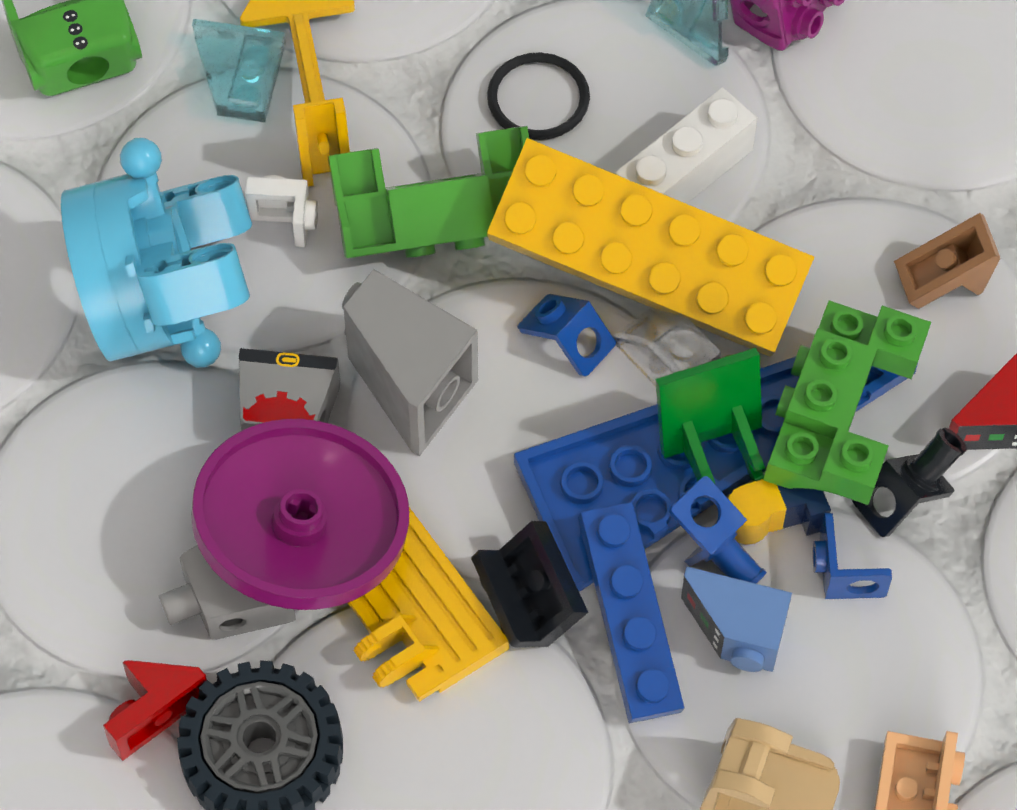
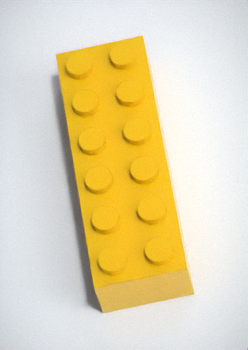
[487,138,814,357]

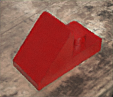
[103,660,207,761]

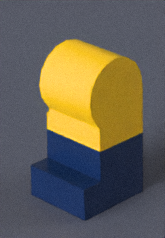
[728,479,831,545]

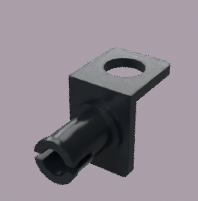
[852,428,967,537]

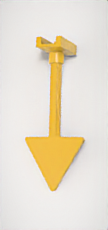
[240,0,355,187]

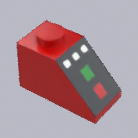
[949,353,1017,450]

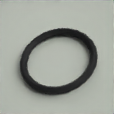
[487,52,590,140]

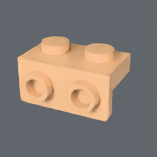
[874,731,965,810]

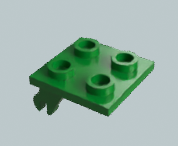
[655,347,765,498]

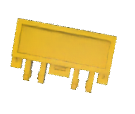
[348,507,509,702]

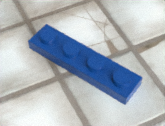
[578,502,685,724]

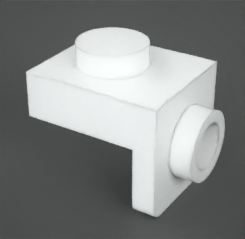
[245,175,318,247]

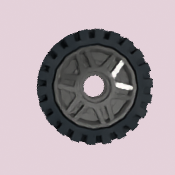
[177,660,343,810]

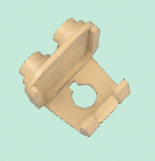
[700,718,840,810]

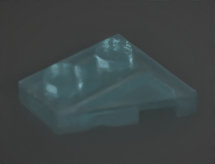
[192,19,286,122]

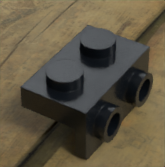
[471,521,589,647]

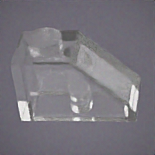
[612,308,721,387]

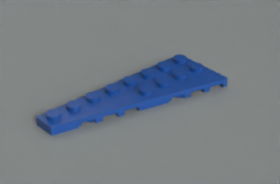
[514,356,918,591]

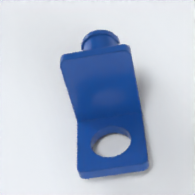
[669,476,767,584]

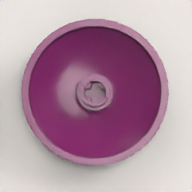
[191,419,410,610]

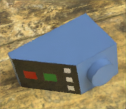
[681,567,792,672]

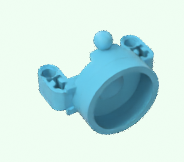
[61,138,252,368]

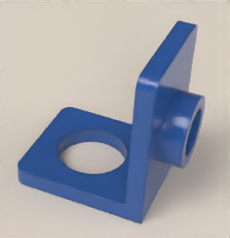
[517,294,616,376]
[812,513,892,599]

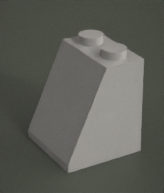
[342,269,478,456]

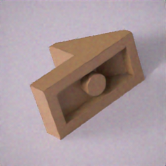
[894,213,1001,309]

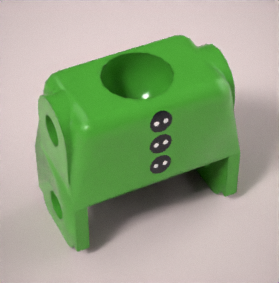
[2,0,142,96]

